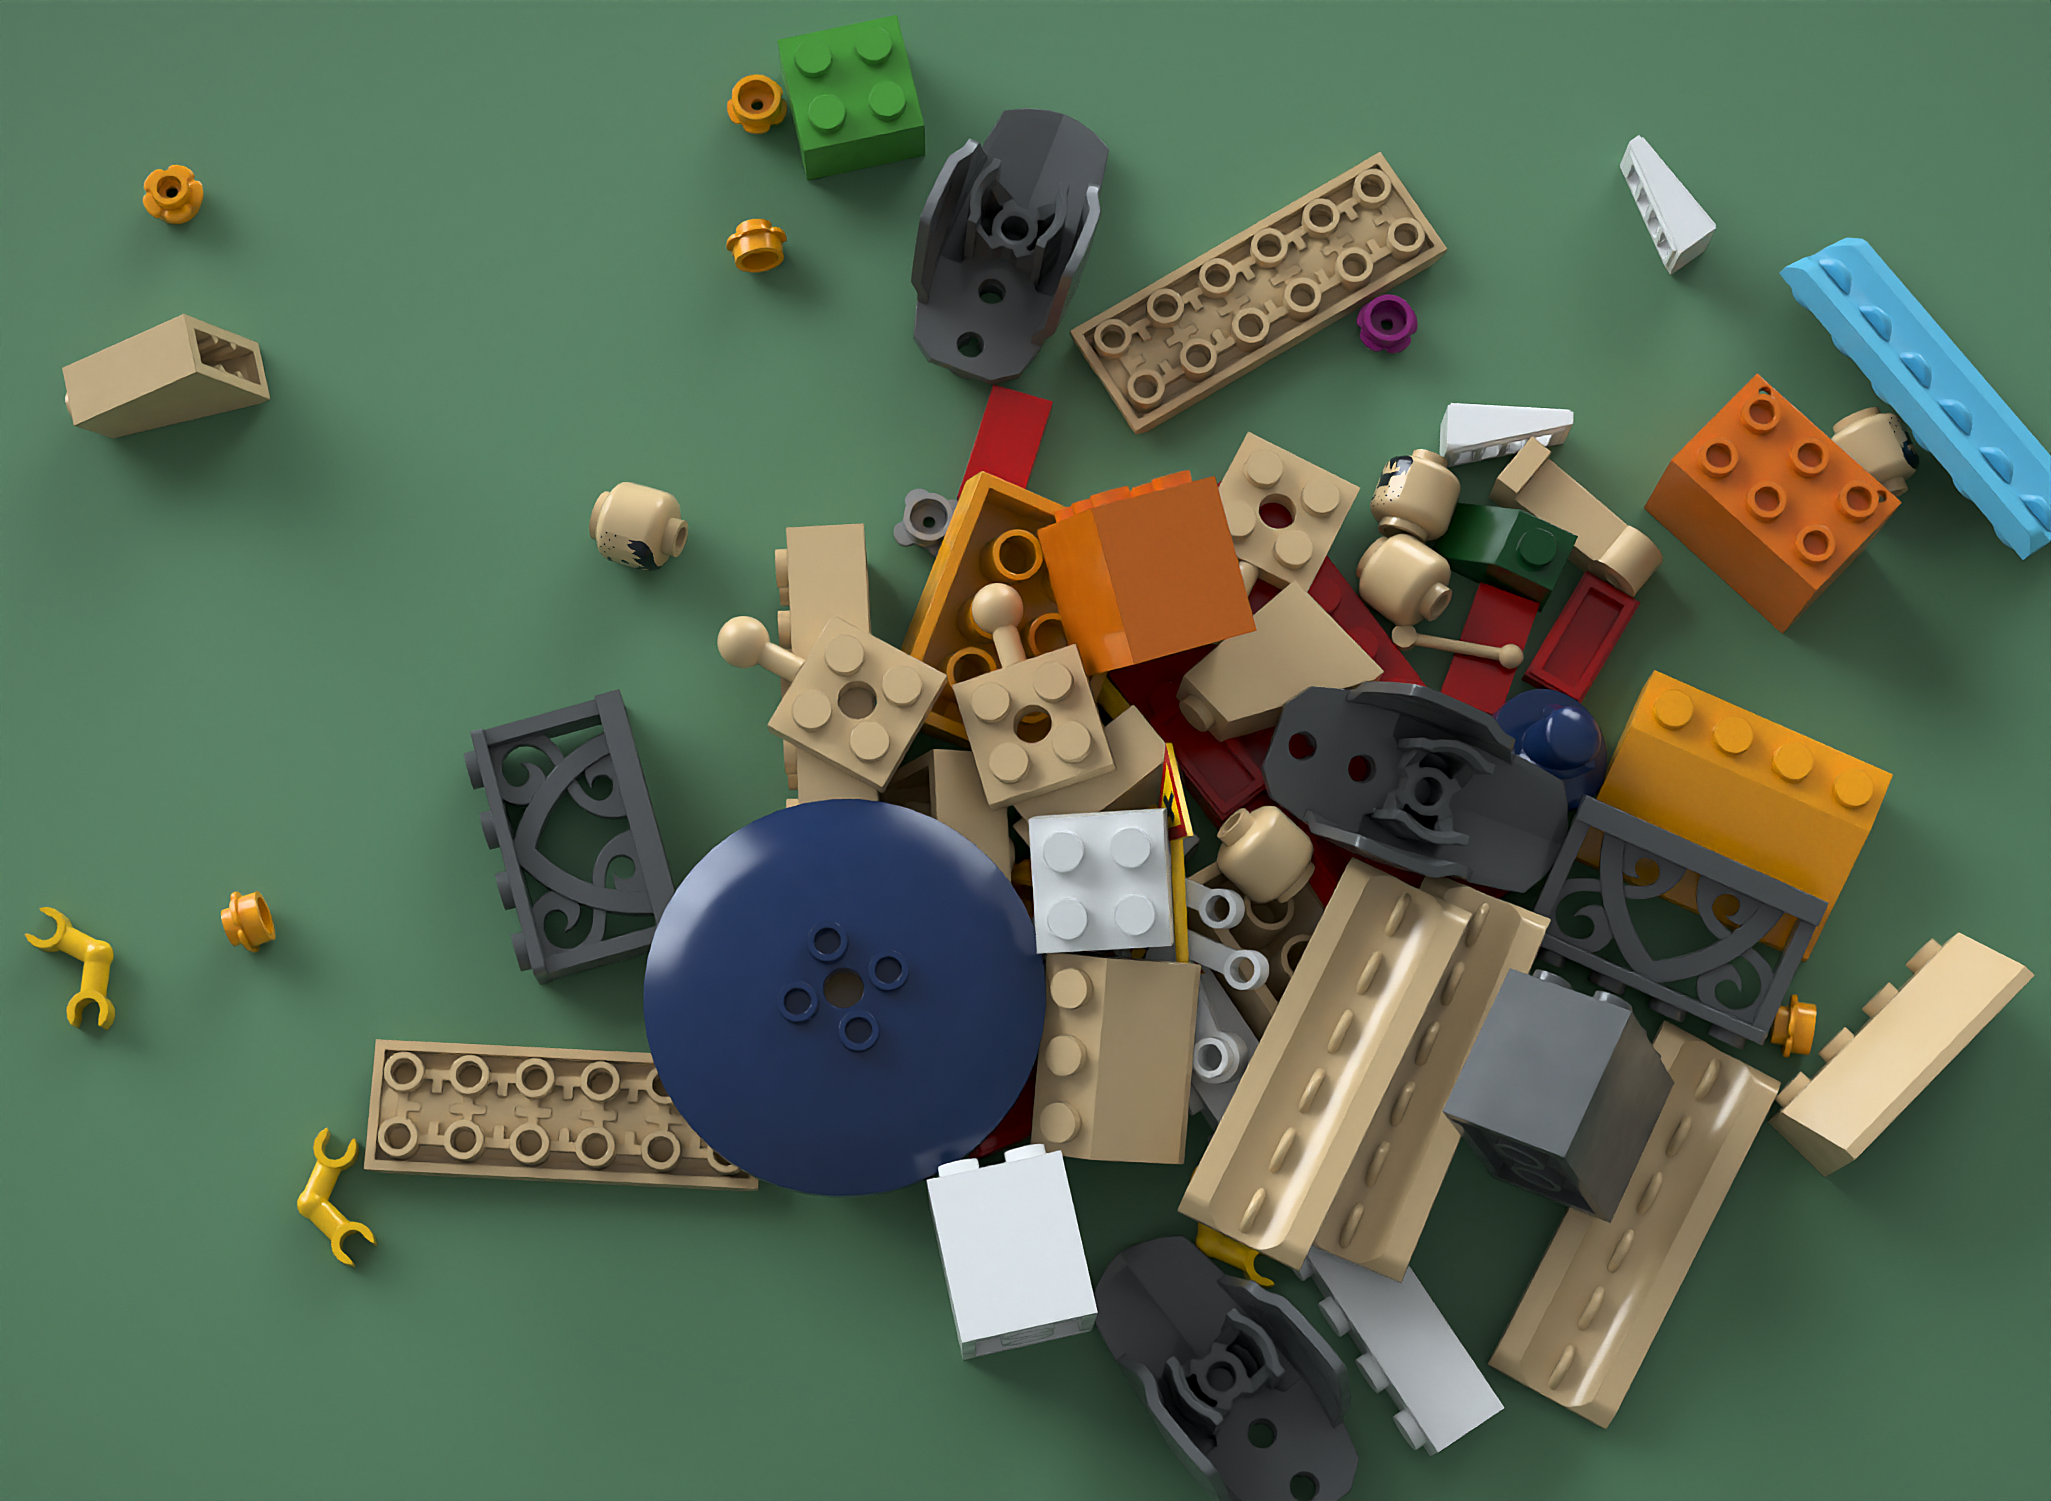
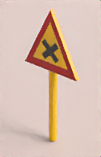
[1158,743,1194,963]

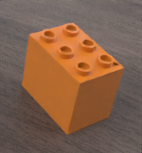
[1644,374,1902,634]
[1037,470,1257,676]

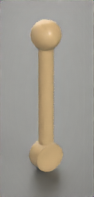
[1392,625,1523,669]

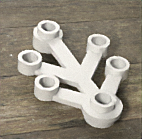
[1090,855,1269,1084]

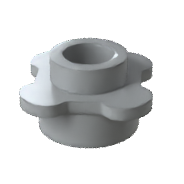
[894,489,958,558]

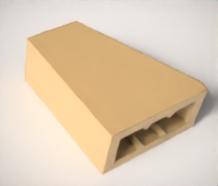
[62,314,270,438]
[1176,580,1384,742]
[1012,704,1185,848]

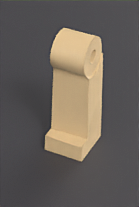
[1488,436,1663,597]

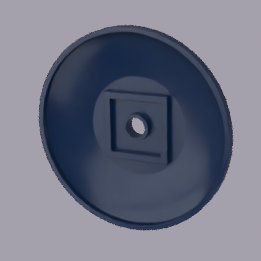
[643,799,1046,1198]

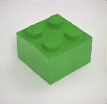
[777,15,926,181]

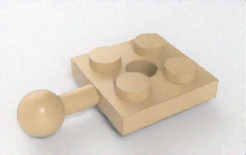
[1211,432,1360,645]
[952,583,1117,811]
[717,614,947,793]

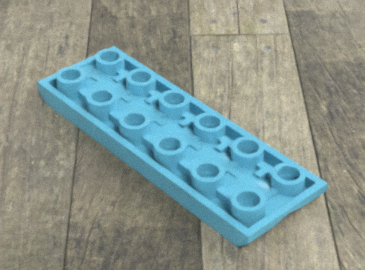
[1779,238,2051,560]

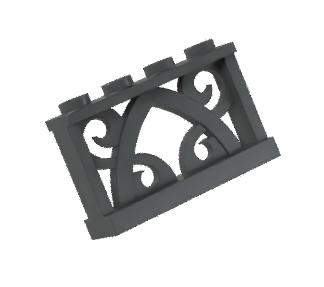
[464,689,676,985]
[1531,794,1829,1050]

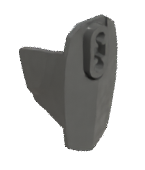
[911,108,1109,386]
[1260,681,1568,893]
[1094,1235,1359,1501]

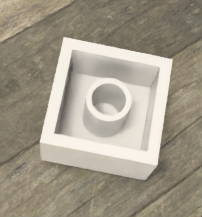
[1028,808,1175,954]

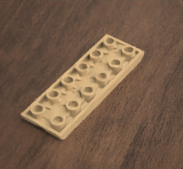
[1070,152,1447,434]
[1177,857,1472,1272]
[1312,876,1551,1283]
[1487,1020,1781,1430]
[364,1039,759,1191]

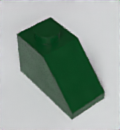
[1432,503,1578,613]

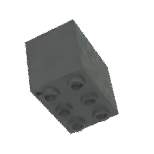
[1442,968,1674,1223]

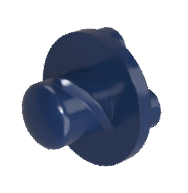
[1491,689,1607,812]

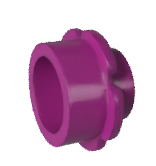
[1356,294,1418,354]

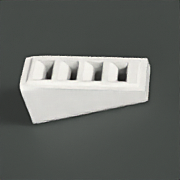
[1620,135,1716,275]
[1440,403,1574,467]

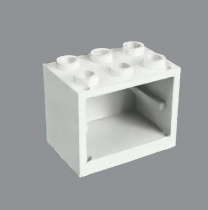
[927,1144,1098,1360]

